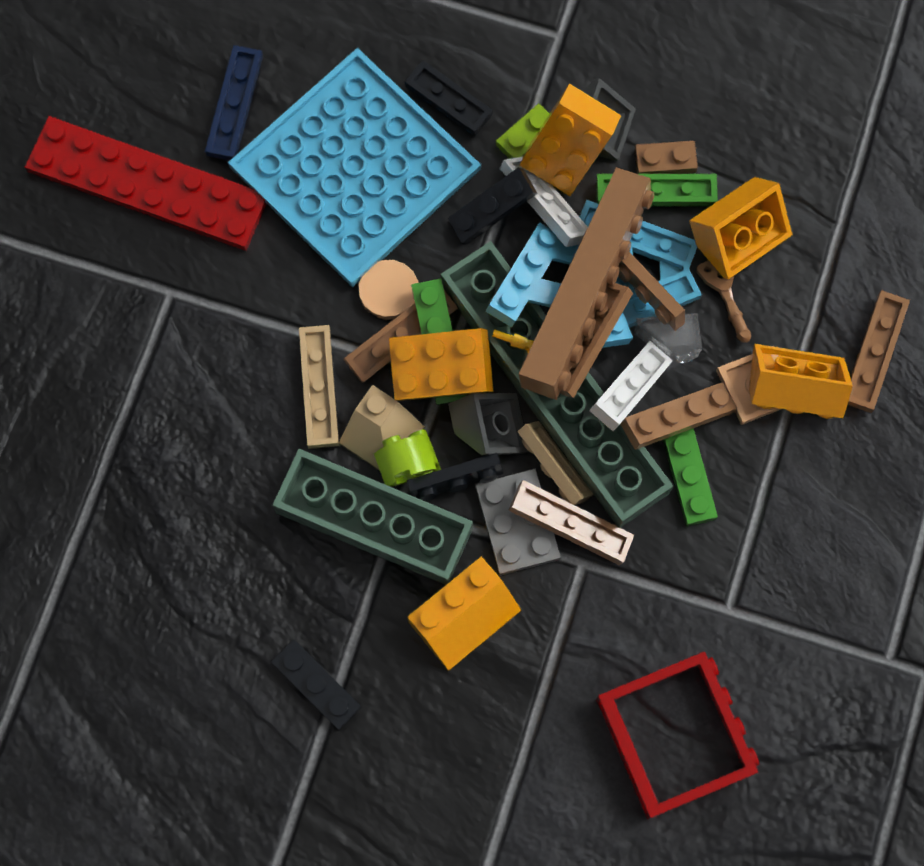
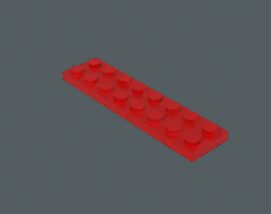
[25,116,267,251]

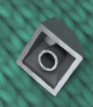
[583,78,636,161]
[448,393,529,455]

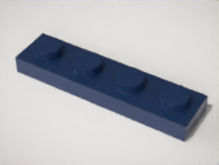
[205,45,263,161]

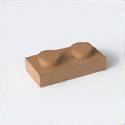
[634,141,698,174]

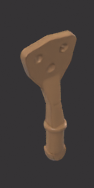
[696,260,751,343]

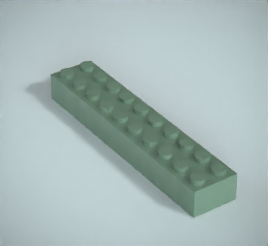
[441,241,673,528]

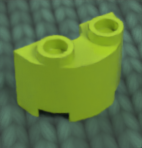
[374,429,441,487]

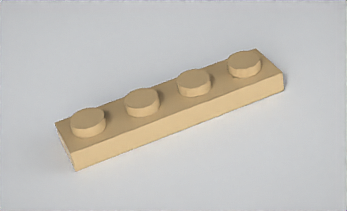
[299,325,339,449]

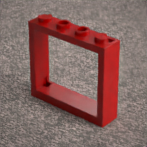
[596,651,759,819]

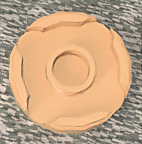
[359,260,418,320]

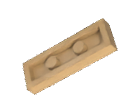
[517,421,594,505]

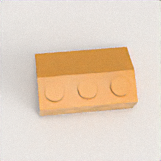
[689,177,793,280]
[749,344,853,419]
[407,556,522,671]

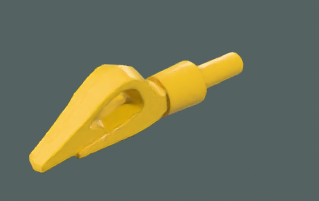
[492,329,534,353]

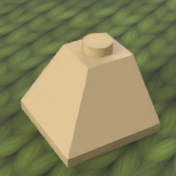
[339,385,425,471]

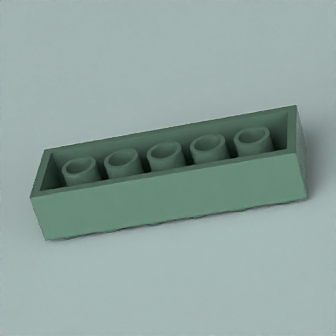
[273,449,473,585]

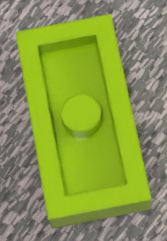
[496,103,550,159]

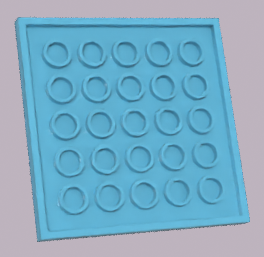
[228,48,481,287]

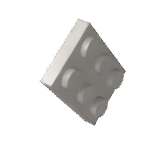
[475,469,561,576]

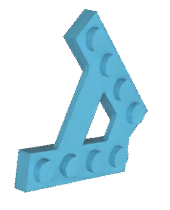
[580,200,702,328]
[485,222,633,348]

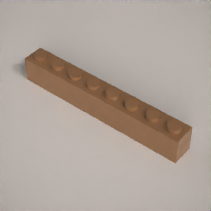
[519,167,654,400]

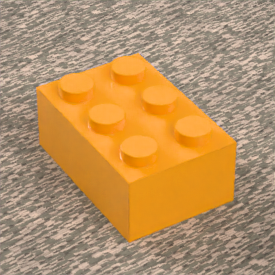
[519,84,622,196]
[389,328,494,401]

